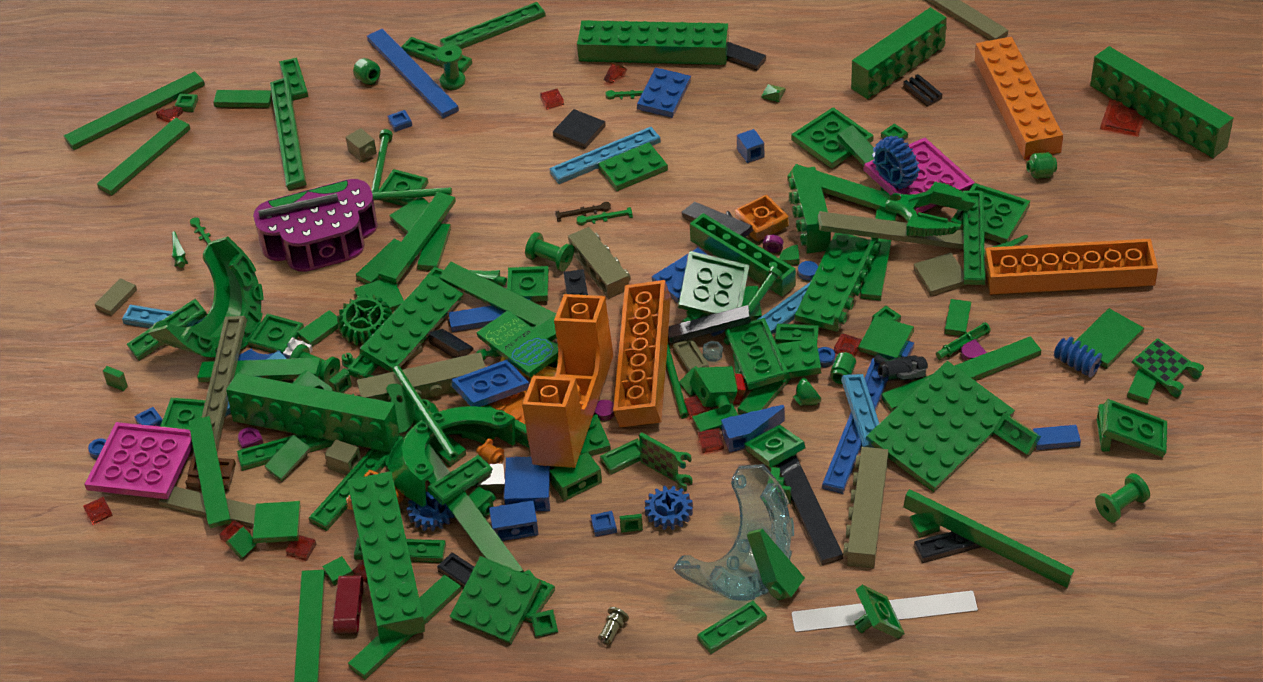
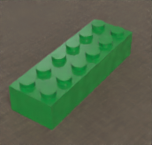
[851,7,947,99]

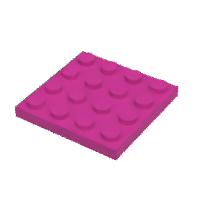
[863,138,975,214]
[84,422,193,499]

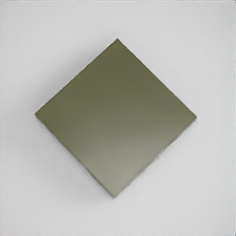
[914,253,968,296]

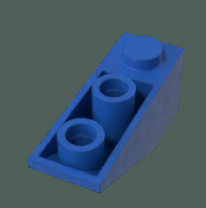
[721,405,785,452]

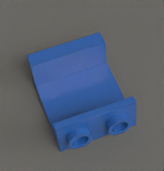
[504,457,551,511]

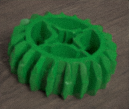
[337,294,392,346]

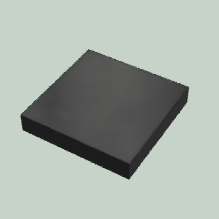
[553,109,606,149]

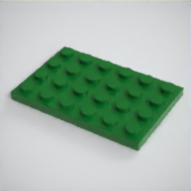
[866,361,1015,492]

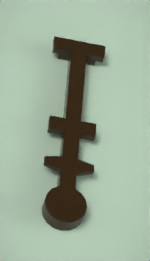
[555,202,611,222]

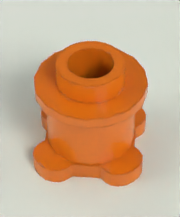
[476,438,505,464]

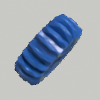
[872,136,920,189]

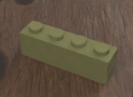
[568,227,631,299]

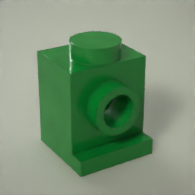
[468,486,496,517]

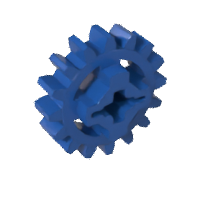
[645,486,693,530]
[407,492,455,531]

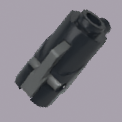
[874,355,928,382]

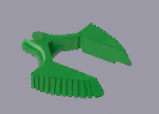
[885,181,975,236]

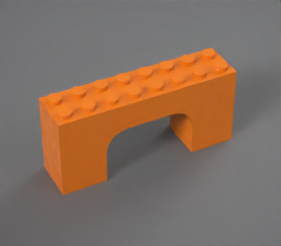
[522,294,614,468]

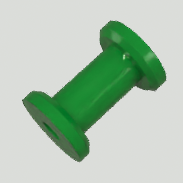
[436,44,466,90]
[525,232,574,272]
[290,344,340,385]
[1095,473,1150,523]

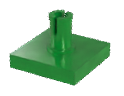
[854,584,905,639]

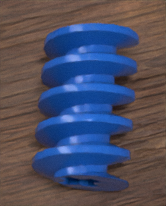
[1053,337,1103,378]

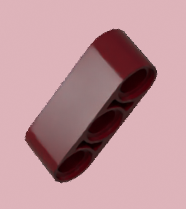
[333,575,364,634]

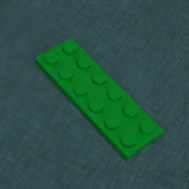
[359,274,464,372]

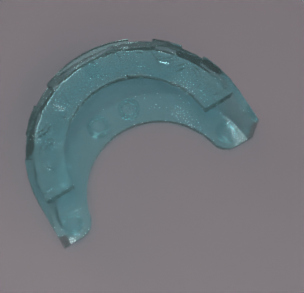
[672,464,794,601]

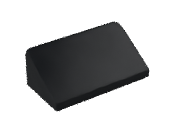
[428,329,474,358]

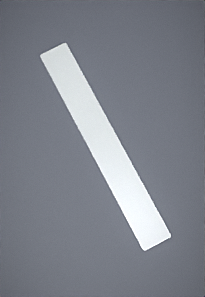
[792,591,978,632]

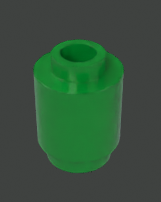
[830,352,857,384]

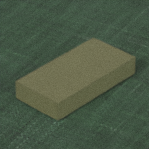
[95,278,137,316]
[673,338,709,373]

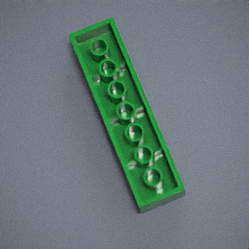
[577,20,729,65]
[1090,46,1234,158]
[226,373,400,452]
[347,471,425,641]

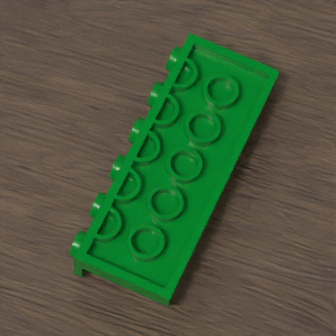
[795,233,881,332]

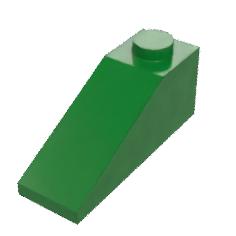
[747,528,805,600]

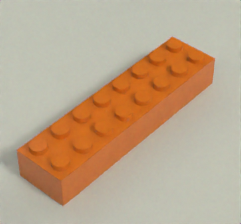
[974,36,1063,160]
[985,239,1158,295]
[613,280,671,427]

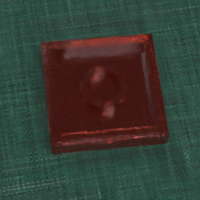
[1100,100,1145,137]

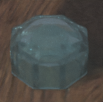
[703,341,723,362]

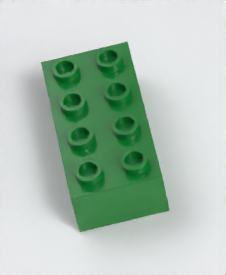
[788,166,831,254]

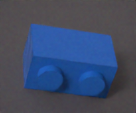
[489,501,539,541]

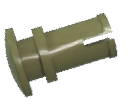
[598,607,629,644]

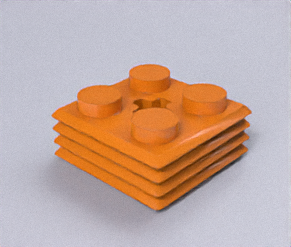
[735,195,789,241]

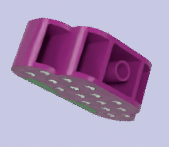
[253,179,378,272]

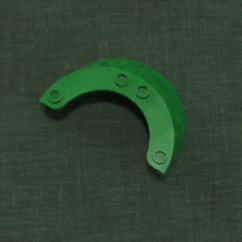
[148,236,264,358]
[388,406,515,507]

